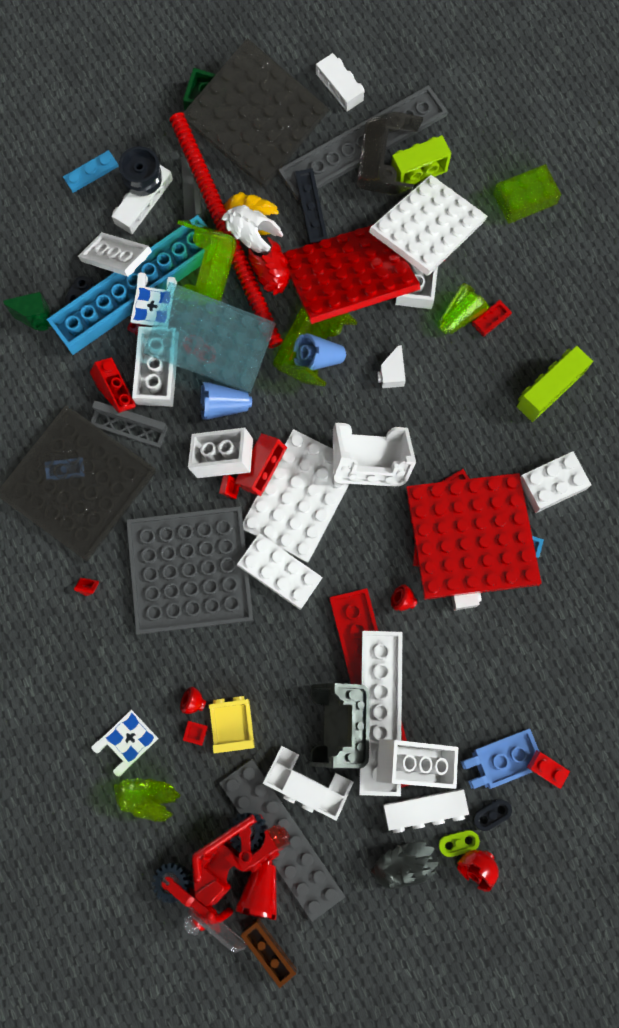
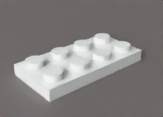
[78,232,152,277]
[237,533,323,610]

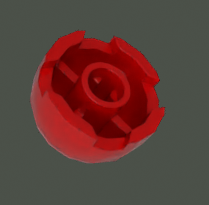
[457,850,499,892]

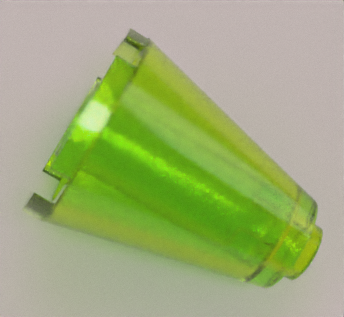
[438,283,489,334]

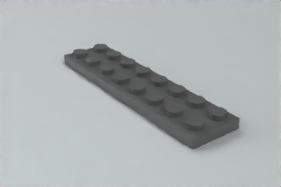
[219,759,346,922]

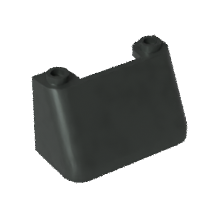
[309,683,370,768]

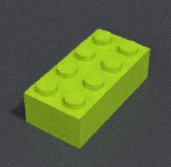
[517,346,593,422]

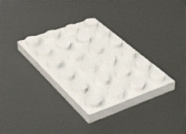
[369,175,488,276]
[243,429,349,563]

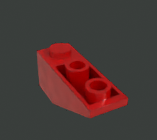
[90,357,136,413]

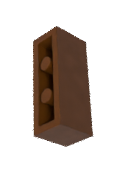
[240,918,297,988]

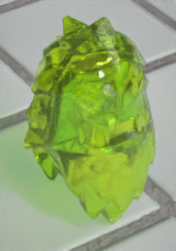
[114,778,180,822]

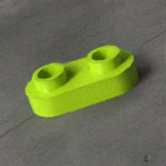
[439,830,480,857]

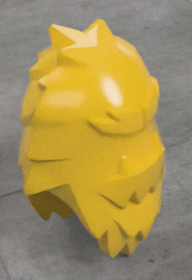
[224,192,279,235]

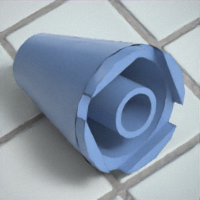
[293,333,346,372]
[201,382,252,420]

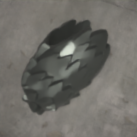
[371,841,439,890]

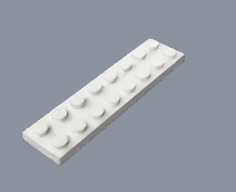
[359,631,402,796]

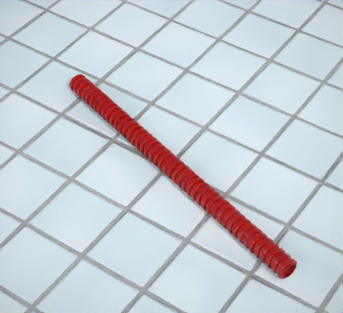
[169,112,283,348]

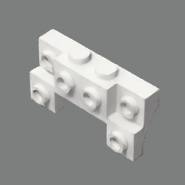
[263,746,354,821]

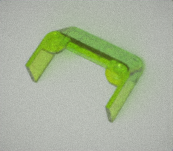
[164,220,236,307]
[273,307,357,386]

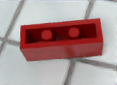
[235,433,287,497]

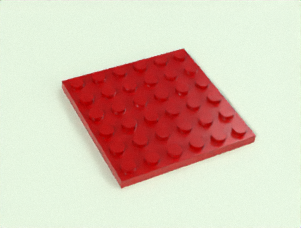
[283,223,420,324]
[406,473,542,600]

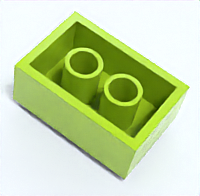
[390,135,451,191]

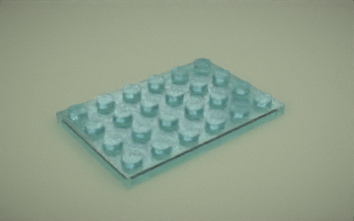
[143,282,276,393]

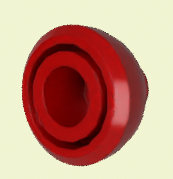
[391,584,417,611]
[180,686,206,714]

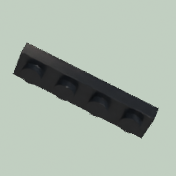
[295,168,328,244]

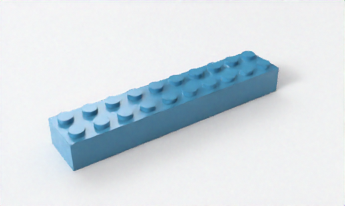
[47,215,221,355]

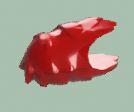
[248,237,291,295]

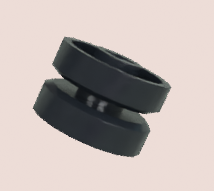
[119,146,162,196]

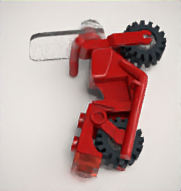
[152,813,290,953]

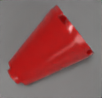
[235,860,277,920]

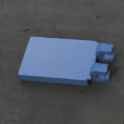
[460,728,539,789]

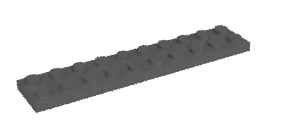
[278,85,448,201]

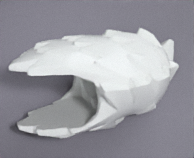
[222,205,283,254]

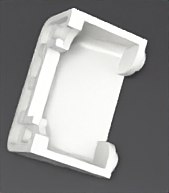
[333,423,416,486]

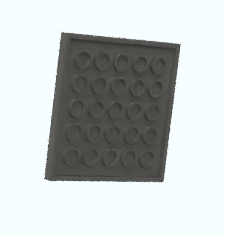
[127,506,254,635]

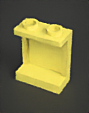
[209,696,255,753]

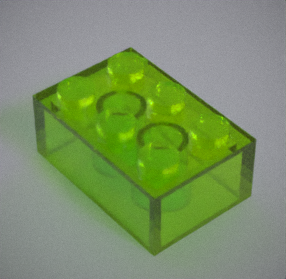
[493,164,562,224]

